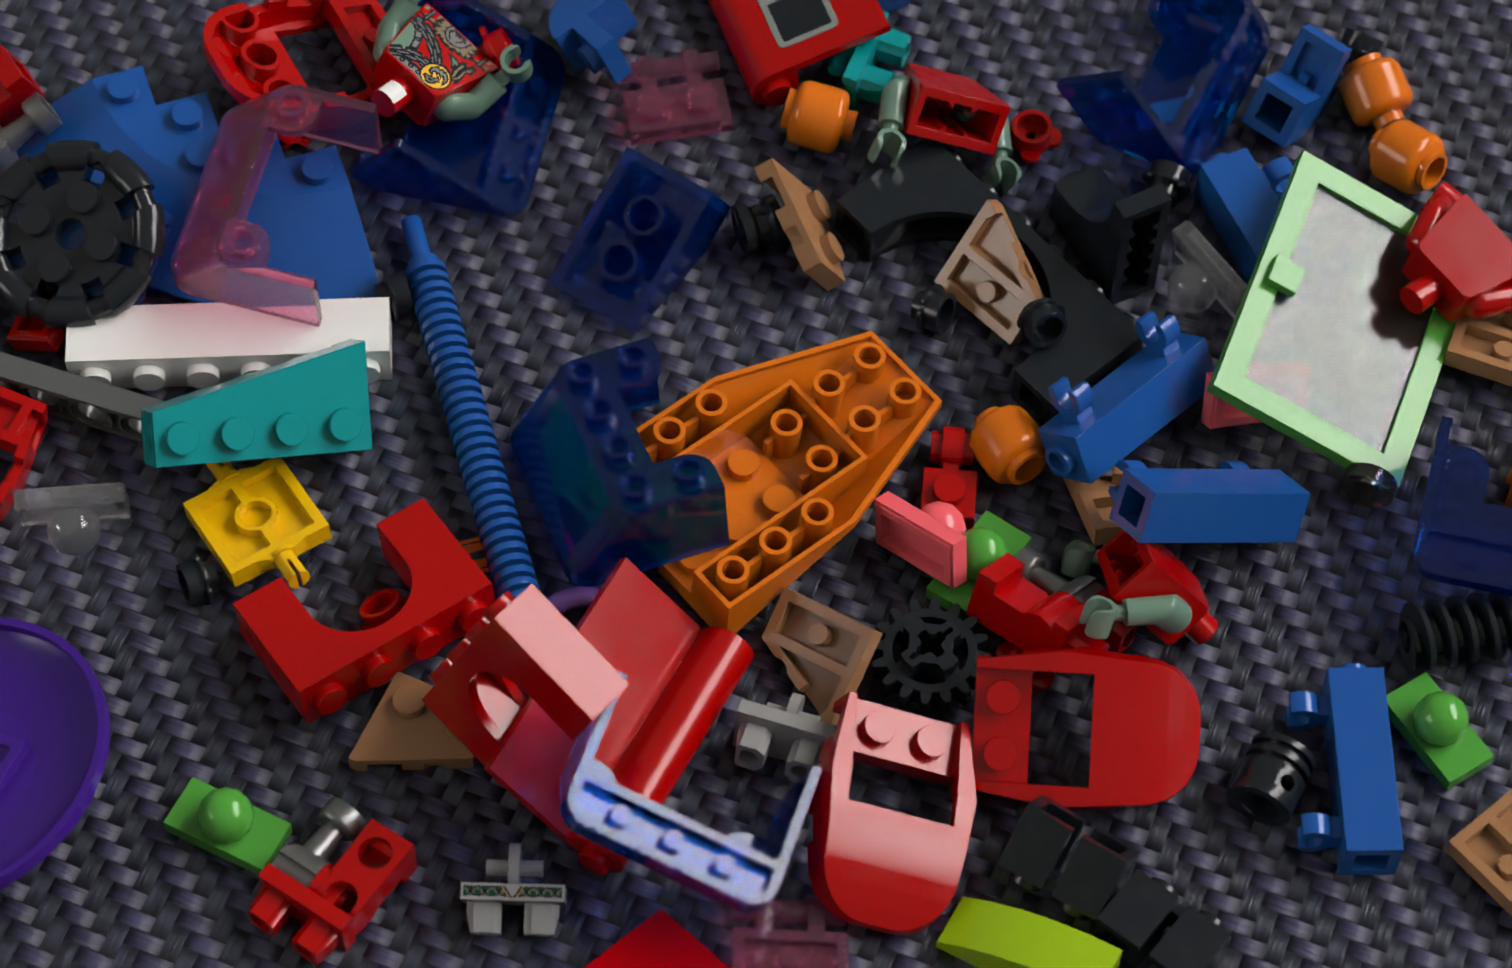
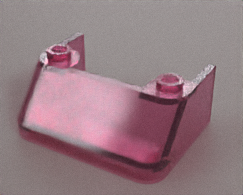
[171,84,382,327]

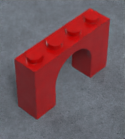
[233,498,495,724]
[421,583,630,798]

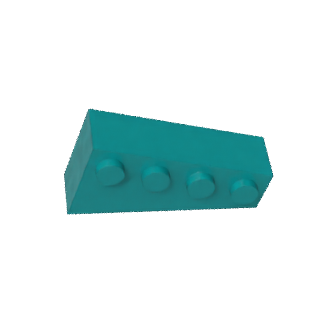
[140,339,372,468]

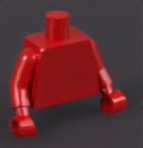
[1399,181,1512,322]

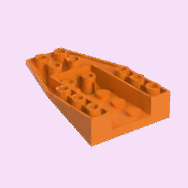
[586,330,942,634]

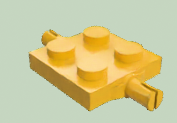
[183,457,332,589]

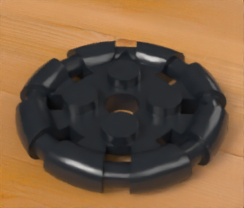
[0,140,166,330]

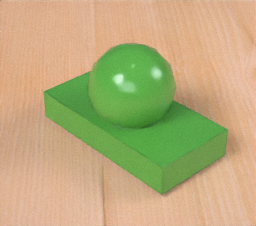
[925,510,1032,620]
[1387,672,1494,791]
[163,777,293,875]

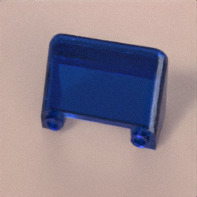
[352,0,565,217]

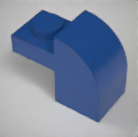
[548,0,638,84]
[1242,23,1352,148]

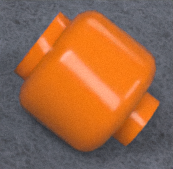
[1338,52,1414,131]
[780,80,858,154]
[1368,119,1448,195]
[969,405,1046,485]

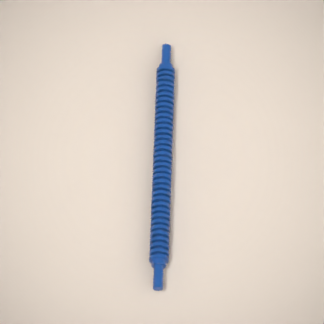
[401,215,540,599]

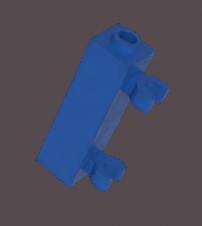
[1195,147,1356,337]
[1038,311,1215,484]
[1108,460,1311,543]
[1285,663,1404,875]

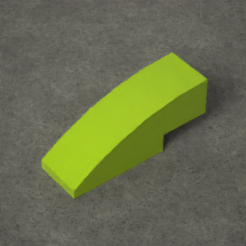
[936,896,1123,968]

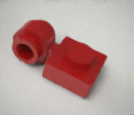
[920,426,978,529]

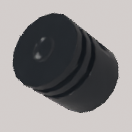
[1227,731,1316,826]

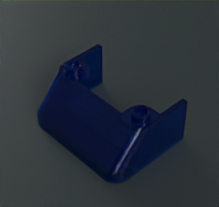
[1056,0,1270,174]
[559,670,823,913]

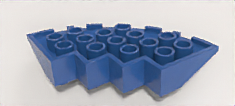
[17,66,379,303]

